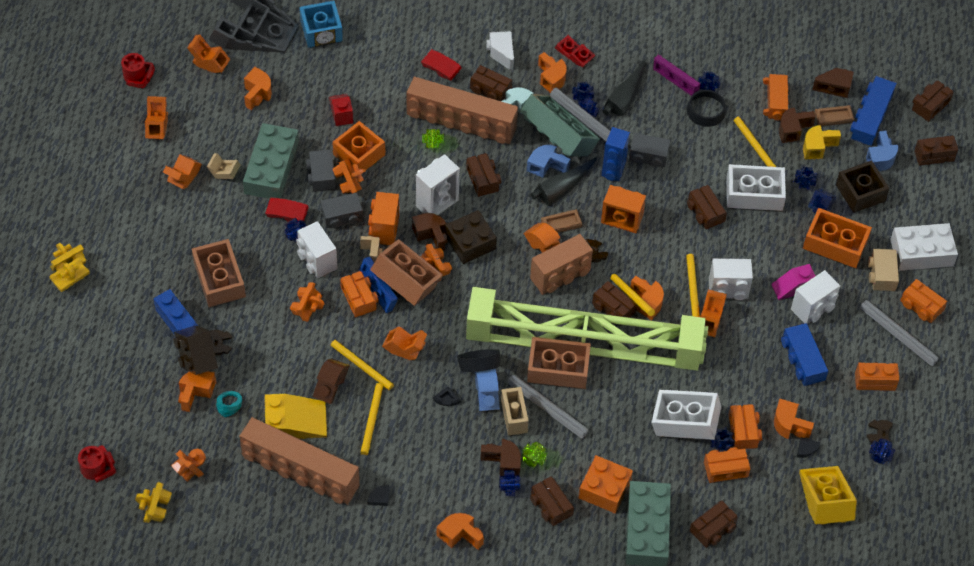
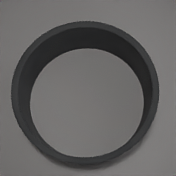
[686,90,726,127]
[457,349,500,372]

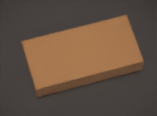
[814,105,854,126]
[541,209,582,233]

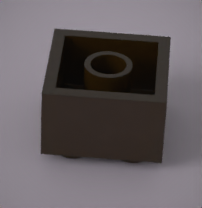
[836,160,890,213]
[445,210,497,264]
[173,325,218,375]

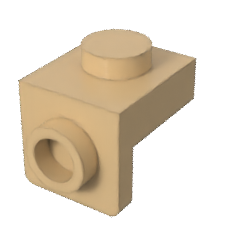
[207,153,241,179]
[360,236,383,262]

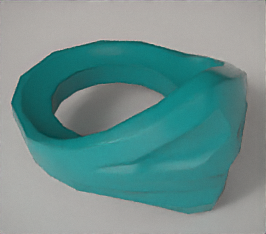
[216,391,242,418]

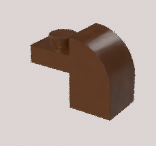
[779,108,816,143]
[412,213,448,251]
[312,358,350,404]
[480,439,521,477]

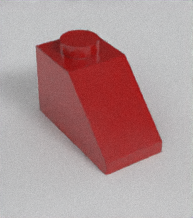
[329,94,353,126]

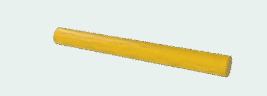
[734,117,776,167]
[686,254,700,317]
[610,274,655,316]
[331,340,394,390]
[360,383,383,455]

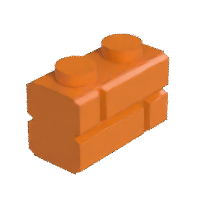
[340,271,379,317]
[900,279,948,323]
[855,363,899,391]
[728,405,762,449]
[704,447,750,483]

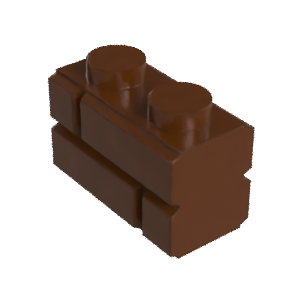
[470,65,512,101]
[912,80,954,122]
[914,135,958,166]
[466,153,501,197]
[687,185,727,229]
[592,281,637,326]
[530,476,574,526]
[690,501,738,548]

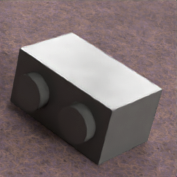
[629,133,670,167]
[306,149,335,192]
[320,193,363,228]

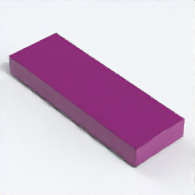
[653,54,700,96]

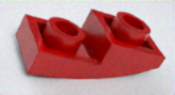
[555,35,595,68]
[421,49,462,80]
[265,198,309,223]

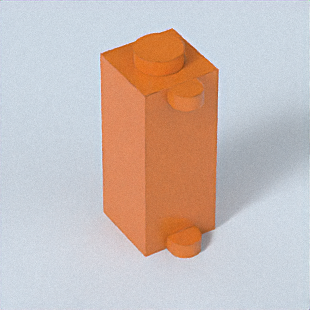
[763,74,788,121]

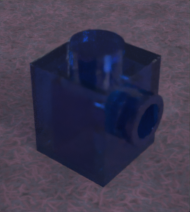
[808,188,837,213]

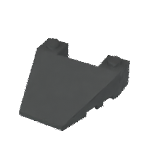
[209,0,298,52]

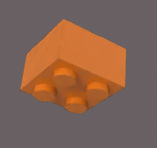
[333,121,385,174]
[601,185,646,233]
[368,192,400,245]
[578,455,633,514]

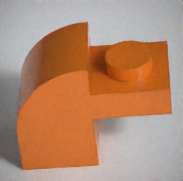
[187,35,231,73]
[538,52,567,93]
[244,67,272,110]
[145,96,168,139]
[163,154,202,189]
[524,222,561,253]
[630,276,664,320]
[700,289,727,337]
[382,326,427,360]
[178,371,216,412]
[774,399,814,439]
[437,513,484,550]

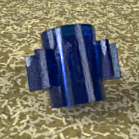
[698,72,720,91]
[572,82,595,104]
[578,98,599,116]
[794,166,818,190]
[285,218,307,243]
[710,427,735,452]
[869,439,895,464]
[499,470,520,496]

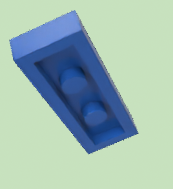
[359,257,398,313]

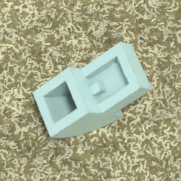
[501,88,534,114]

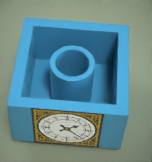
[299,1,343,48]

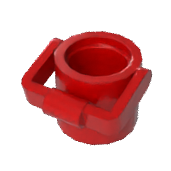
[121,53,155,88]
[78,445,116,482]

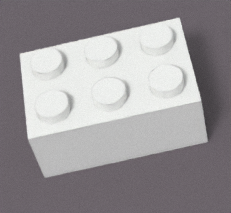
[416,154,460,215]
[726,165,786,211]
[890,223,958,271]
[652,390,721,440]

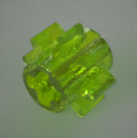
[422,129,444,148]
[522,442,547,467]

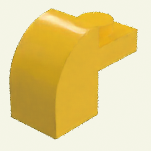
[803,125,841,160]

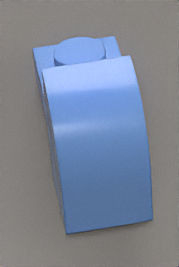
[866,131,898,171]
[527,145,570,178]
[475,368,500,411]

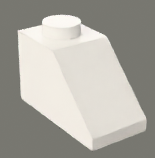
[486,31,514,70]

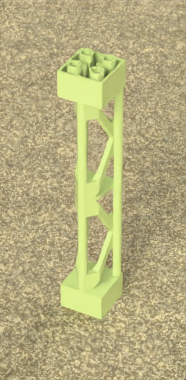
[466,287,708,371]

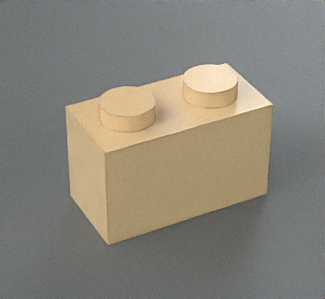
[868,249,899,291]
[501,387,529,436]

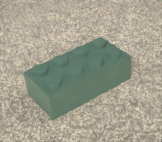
[520,94,600,157]
[243,123,299,199]
[625,481,671,566]

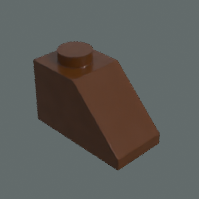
[812,68,854,98]

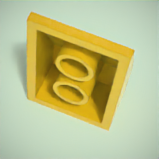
[265,394,327,439]
[799,466,857,525]

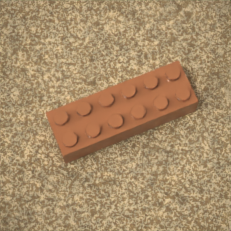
[406,77,518,144]
[239,417,360,505]

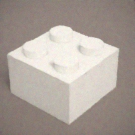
[296,221,337,279]
[709,259,753,300]
[791,270,840,324]

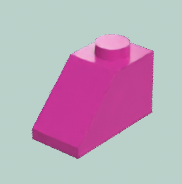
[771,264,815,300]

